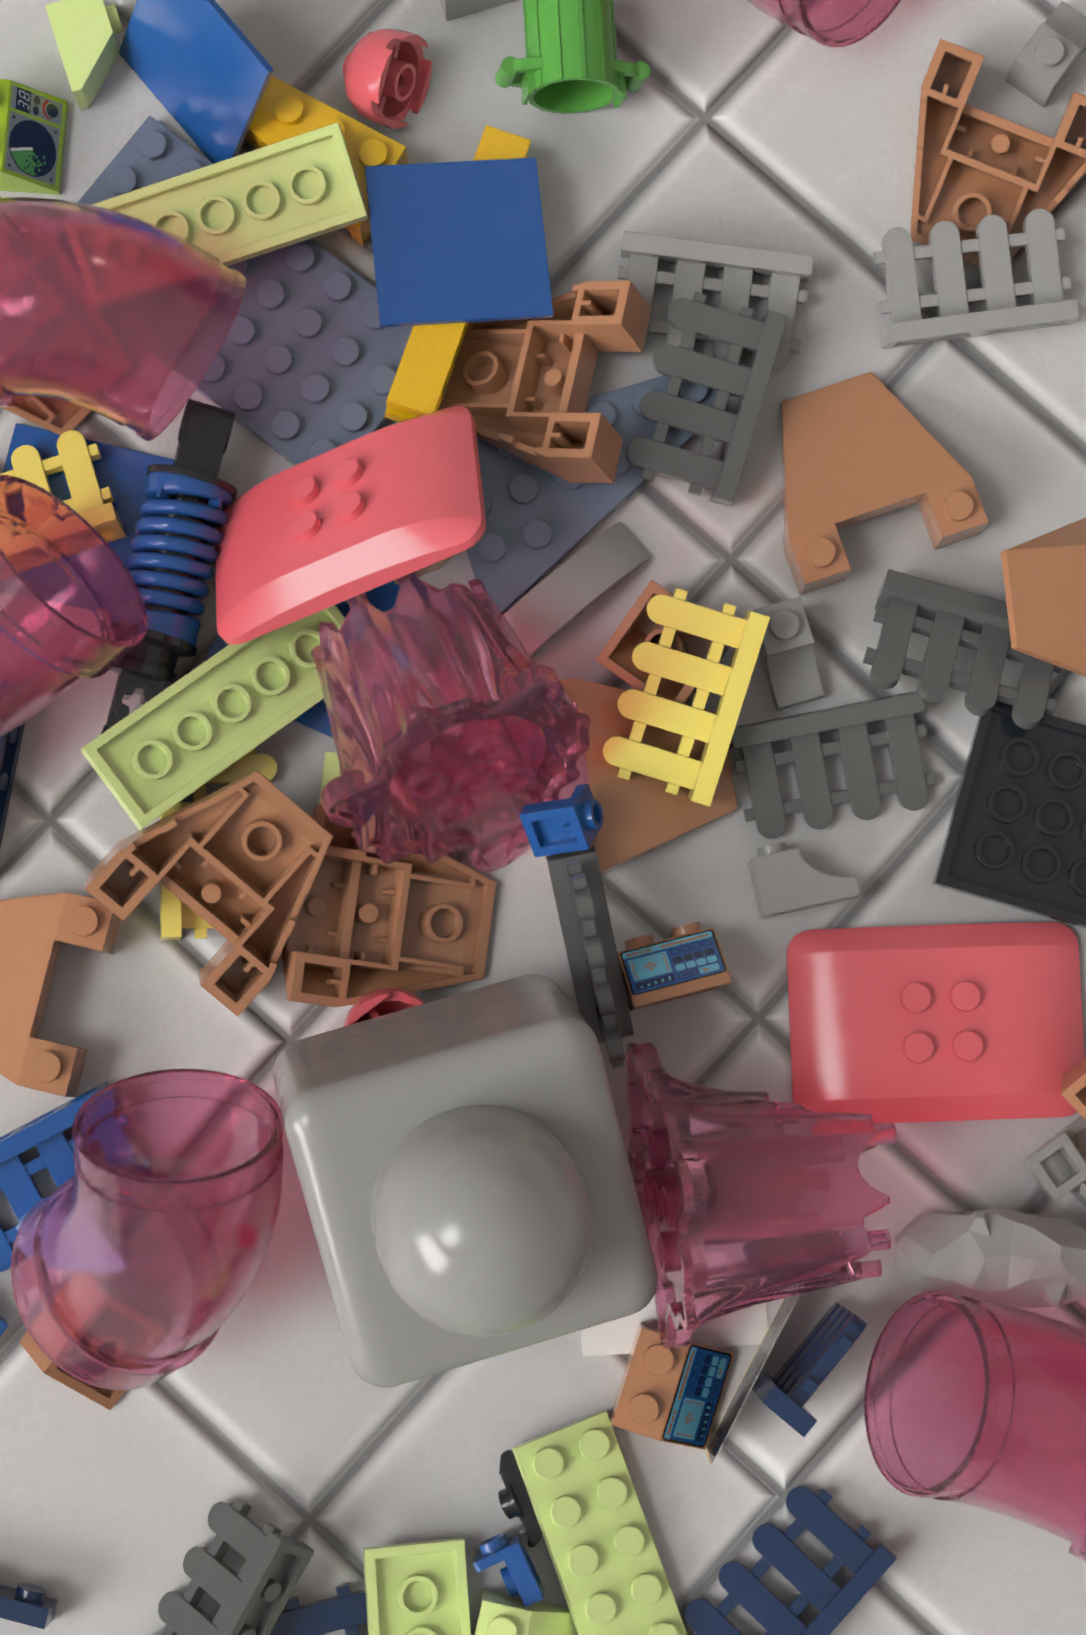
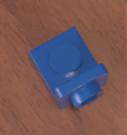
[519,784,604,857]
[473,1532,545,1607]

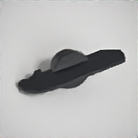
[498,1449,542,1548]

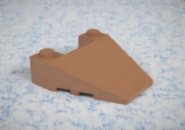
[910,39,1086,267]
[439,280,652,483]
[781,372,989,596]
[526,678,738,876]
[85,770,333,1017]
[0,892,121,1097]

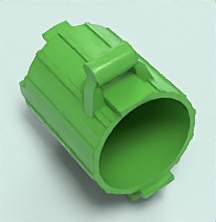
[495,0,650,114]

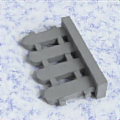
[873,208,1079,349]
[617,231,814,371]

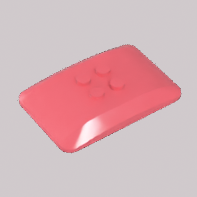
[215,405,486,645]
[786,922,1085,1125]

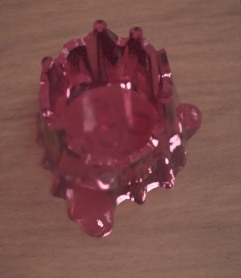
[311,572,591,872]
[626,1042,897,1349]

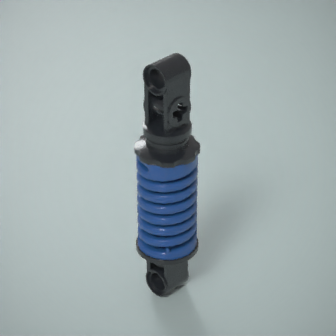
[101,398,238,734]

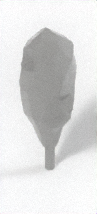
[895,1208,1086,1310]

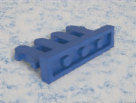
[0,1081,151,1272]

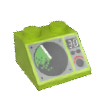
[0,79,68,195]

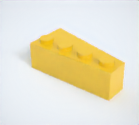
[244,76,408,247]

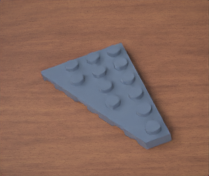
[466,375,717,623]

